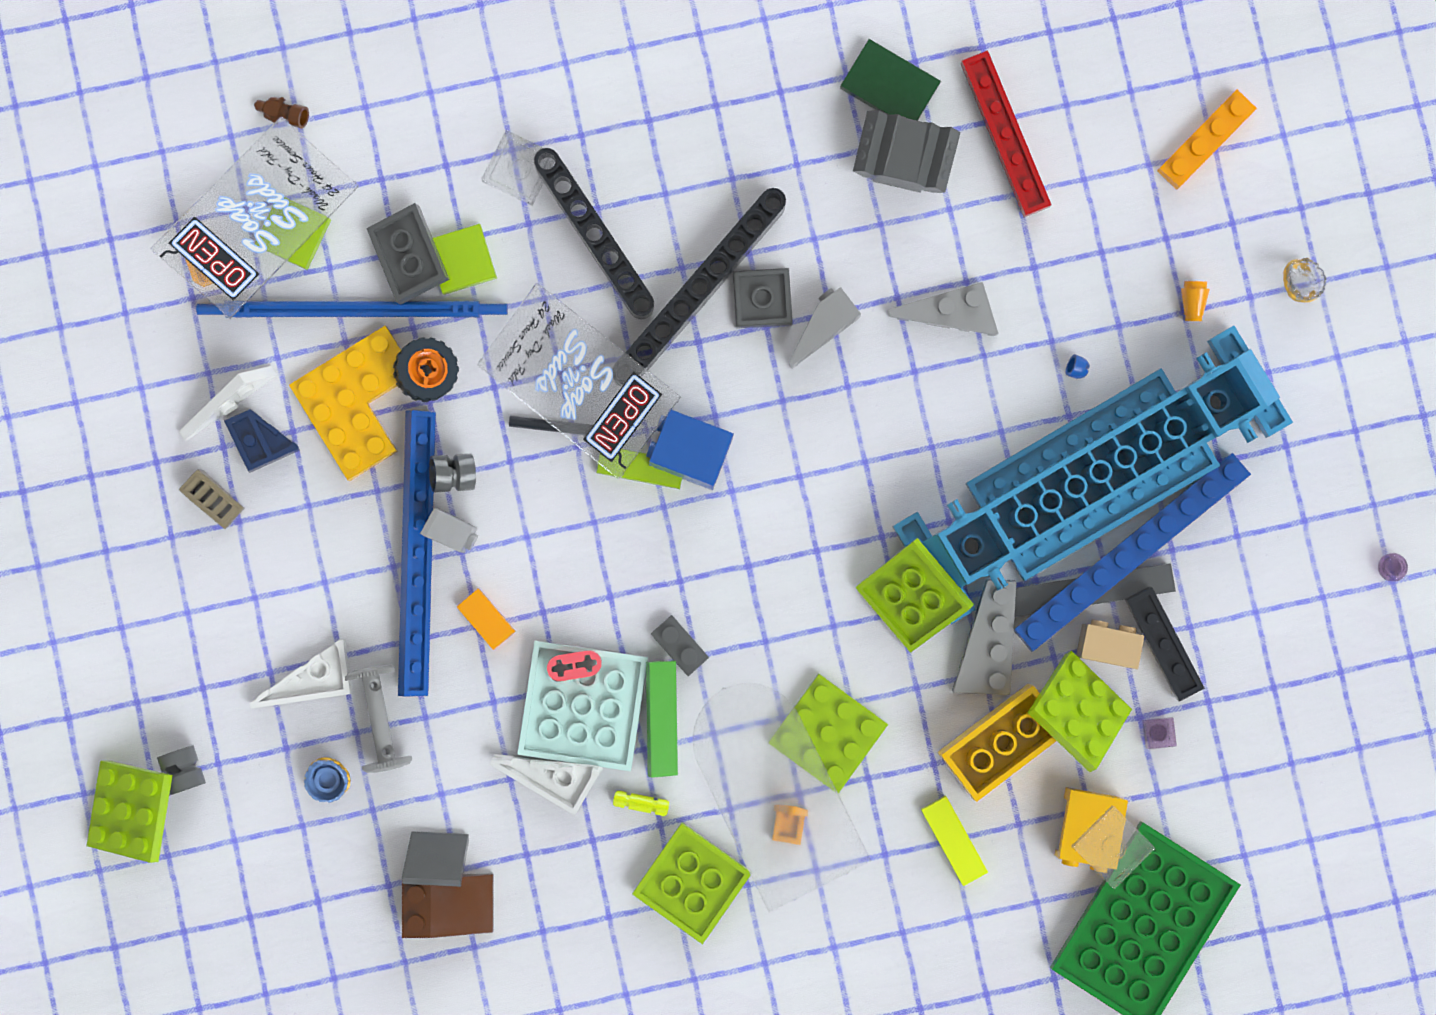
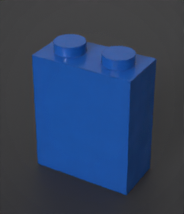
[646,409,734,490]

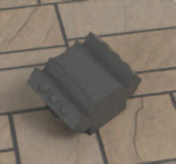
[853,110,961,193]

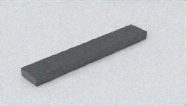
[1014,563,1176,617]

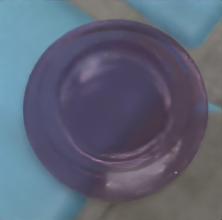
[1378,553,1408,582]

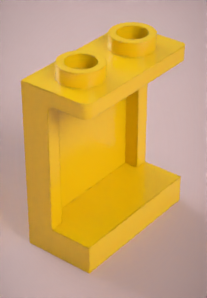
[1054,787,1128,872]

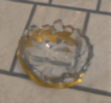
[1283,258,1327,303]

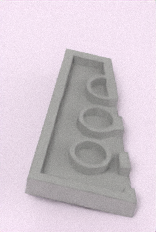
[952,579,1016,695]

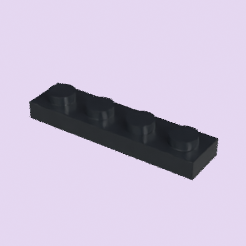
[1124,586,1205,702]

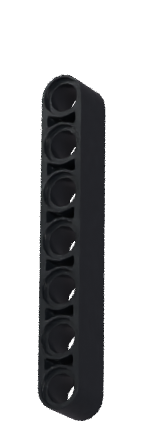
[534,148,654,319]

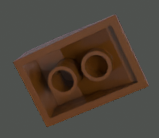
[402,874,494,938]

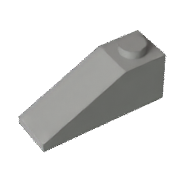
[789,287,861,369]
[420,508,478,553]

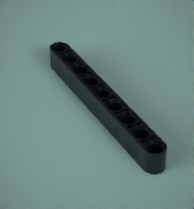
[613,188,786,387]

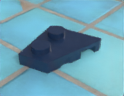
[224,409,300,473]

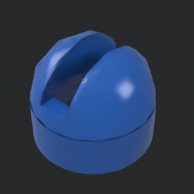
[1065,354,1090,379]

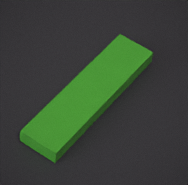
[646,660,678,778]

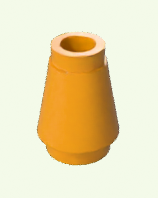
[1181,281,1210,321]

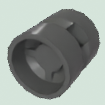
[429,454,476,493]
[157,745,206,796]

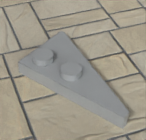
[887,282,999,336]

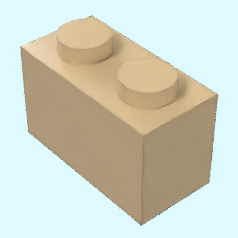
[1076,620,1144,669]

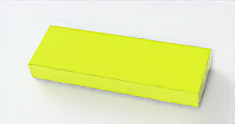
[921,795,988,886]

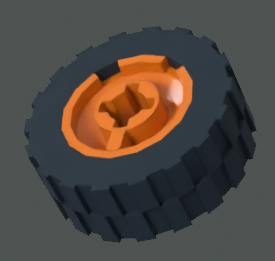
[393,337,459,402]

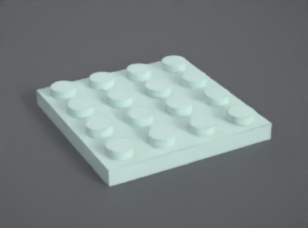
[517,641,648,771]

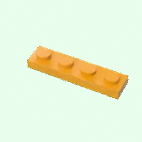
[1157,89,1257,190]

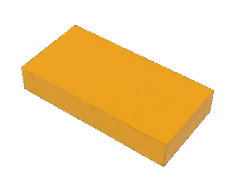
[457,588,516,650]

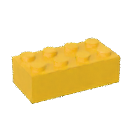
[937,684,1056,802]

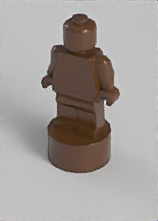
[254,97,309,129]

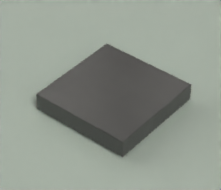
[733,268,793,329]
[402,831,469,887]

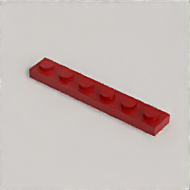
[961,50,1052,217]

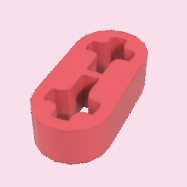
[547,650,602,681]

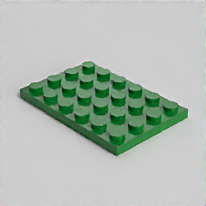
[1050,821,1241,1015]

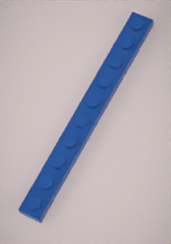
[398,410,436,697]
[1014,453,1251,652]

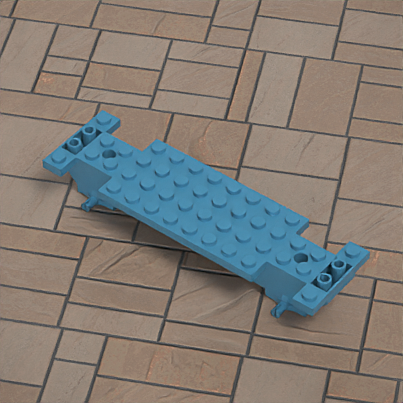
[892,326,1293,624]

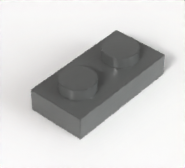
[651,615,709,676]

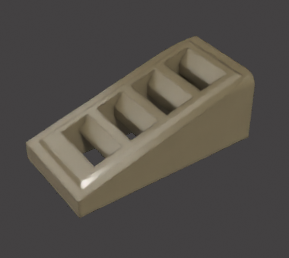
[179,469,245,529]

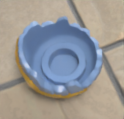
[304,757,351,803]

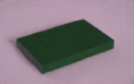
[840,39,941,121]

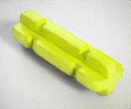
[613,790,669,816]

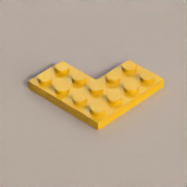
[289,326,401,481]

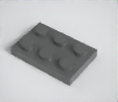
[366,203,450,305]

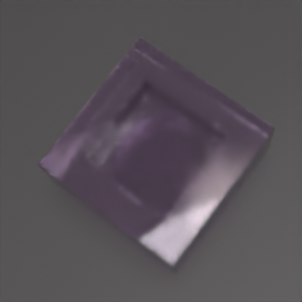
[1142,717,1177,749]

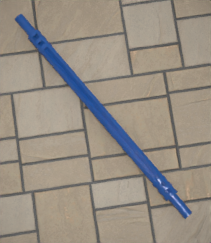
[196,301,508,318]

